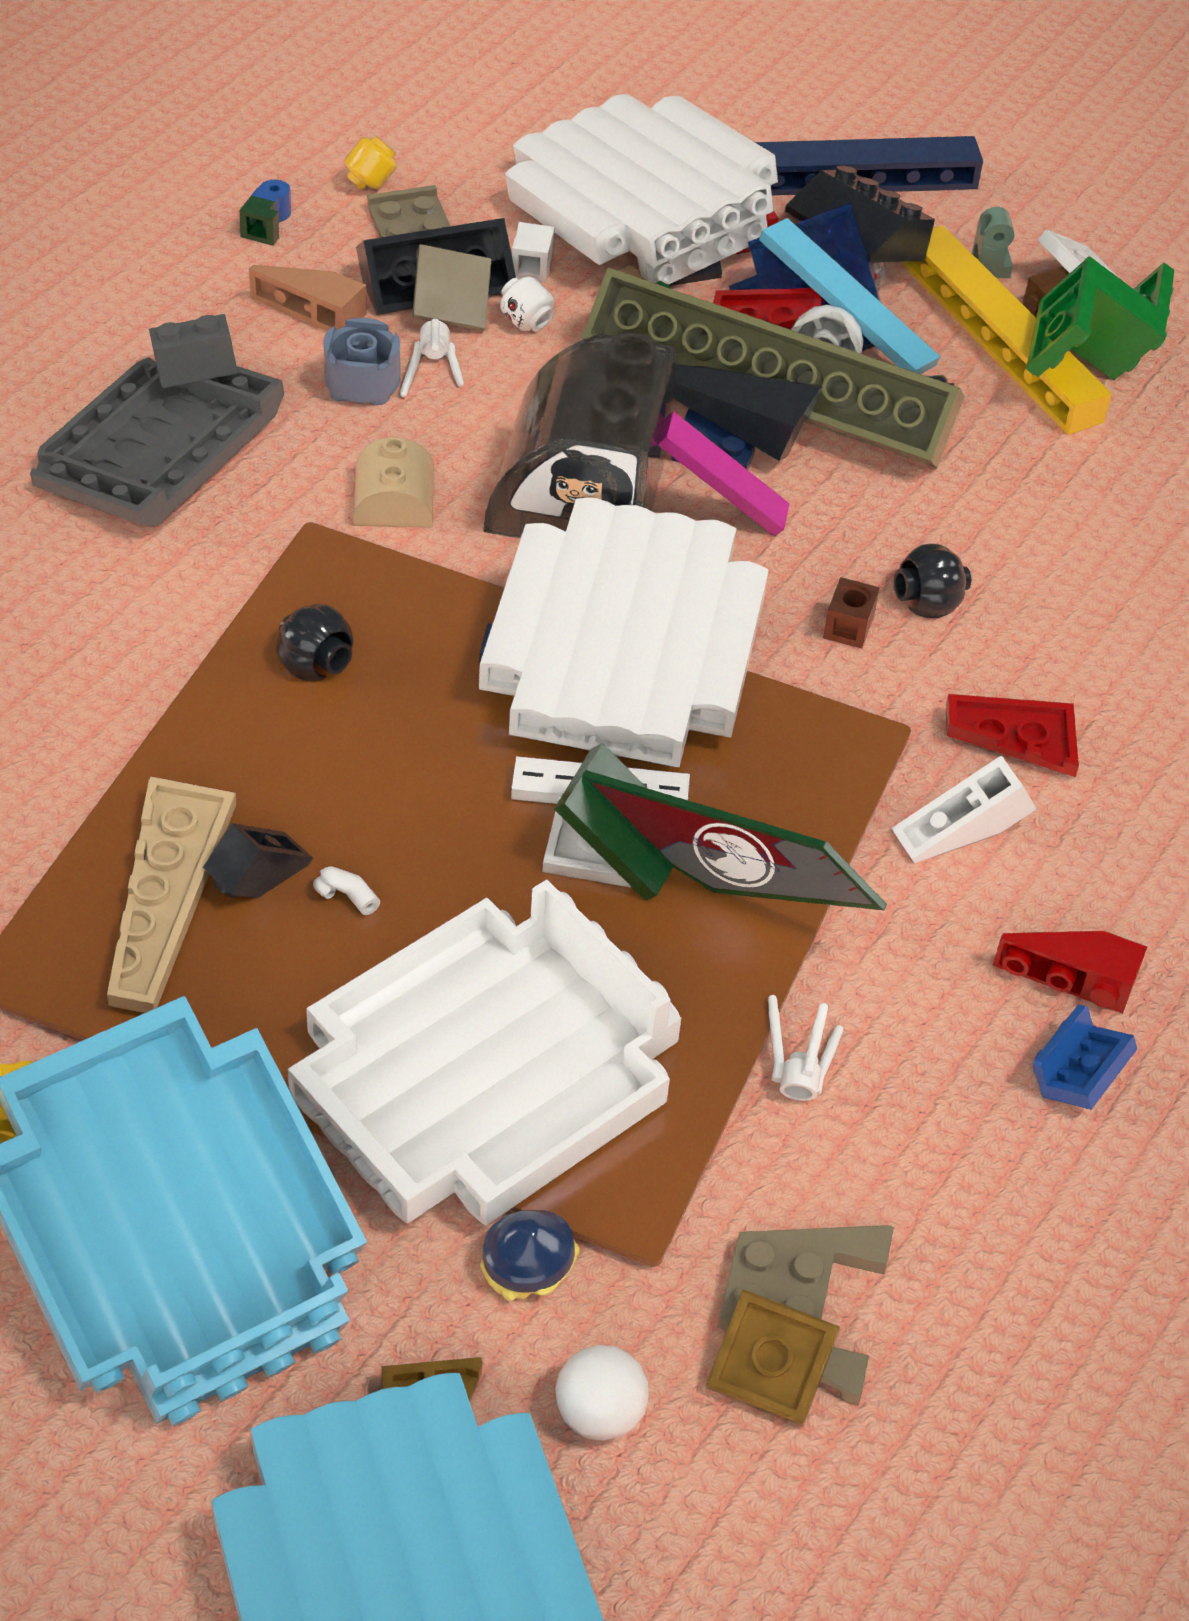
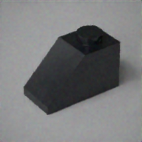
[203,823,313,898]

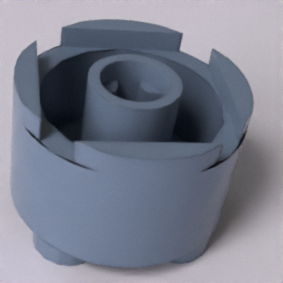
[323,318,400,405]

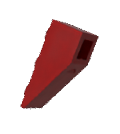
[993,931,1147,1014]

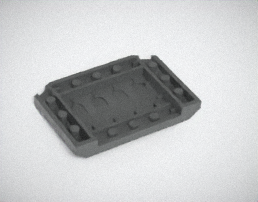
[30,357,285,526]

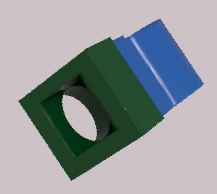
[239,179,291,246]

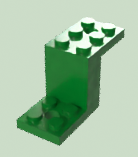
[1026,256,1175,380]

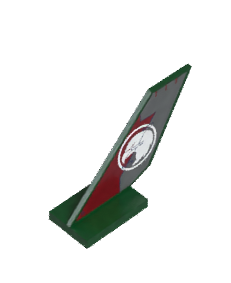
[554,743,887,911]

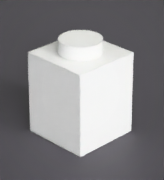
[512,222,555,282]

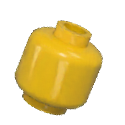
[345,135,397,190]

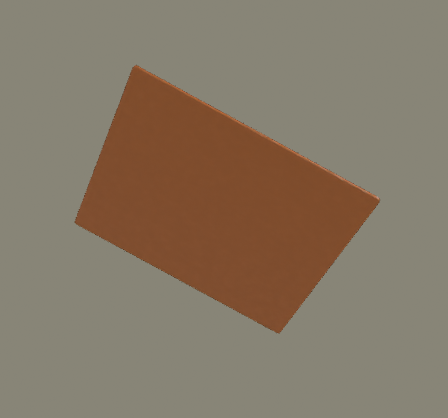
[0,522,911,1267]

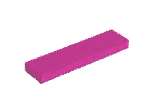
[658,411,790,536]

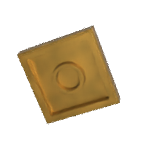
[705,1289,840,1427]

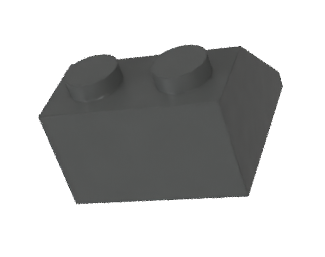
[149,314,238,388]

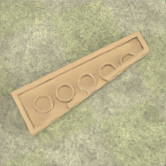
[107,777,236,1013]

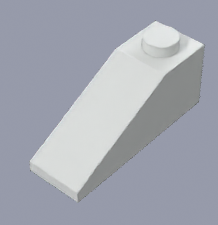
[892,756,1036,863]

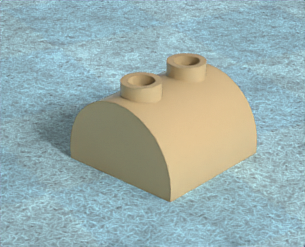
[353,437,434,528]

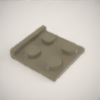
[367,185,450,237]
[412,244,491,331]

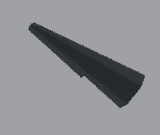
[624,356,823,461]

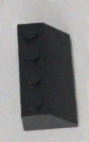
[785,166,935,263]
[356,218,516,315]

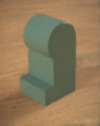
[972,206,1015,278]

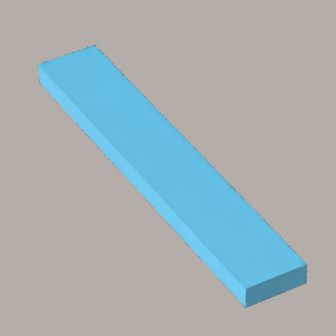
[759,218,940,374]

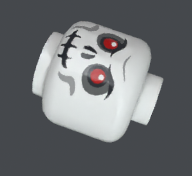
[500,276,555,332]

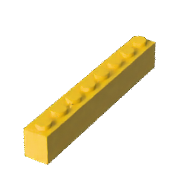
[902,225,1112,435]

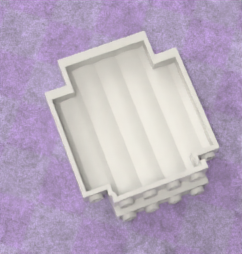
[505,94,778,285]
[479,498,769,767]
[288,880,681,1226]

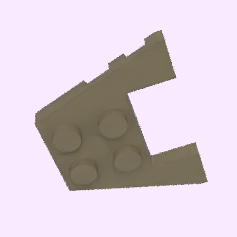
[717,1225,894,1406]

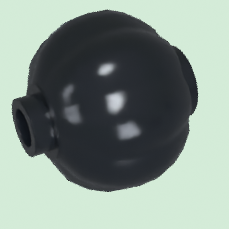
[894,543,972,618]
[276,604,353,681]

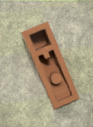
[249,265,367,331]

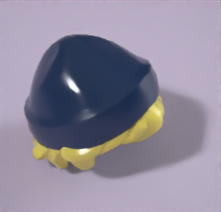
[480,1209,580,1301]

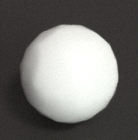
[555,1345,649,1440]

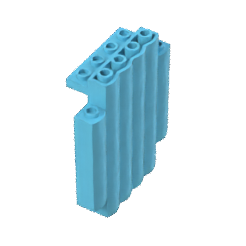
[0,996,367,1426]
[211,1373,604,1621]

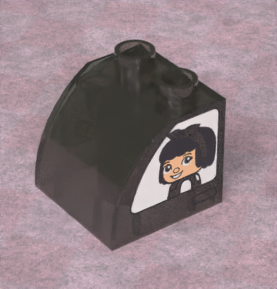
[483,333,677,539]

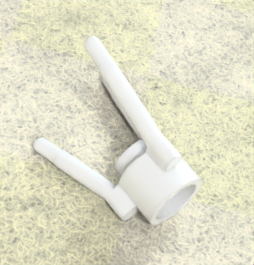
[399,319,464,398]
[768,995,843,1101]

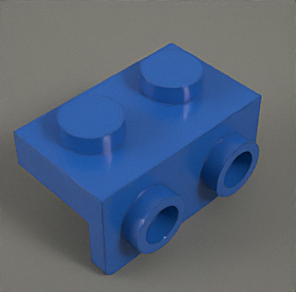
[1033,1005,1137,1110]

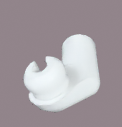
[313,866,380,915]

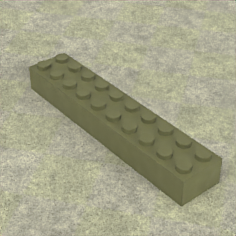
[581,268,965,468]

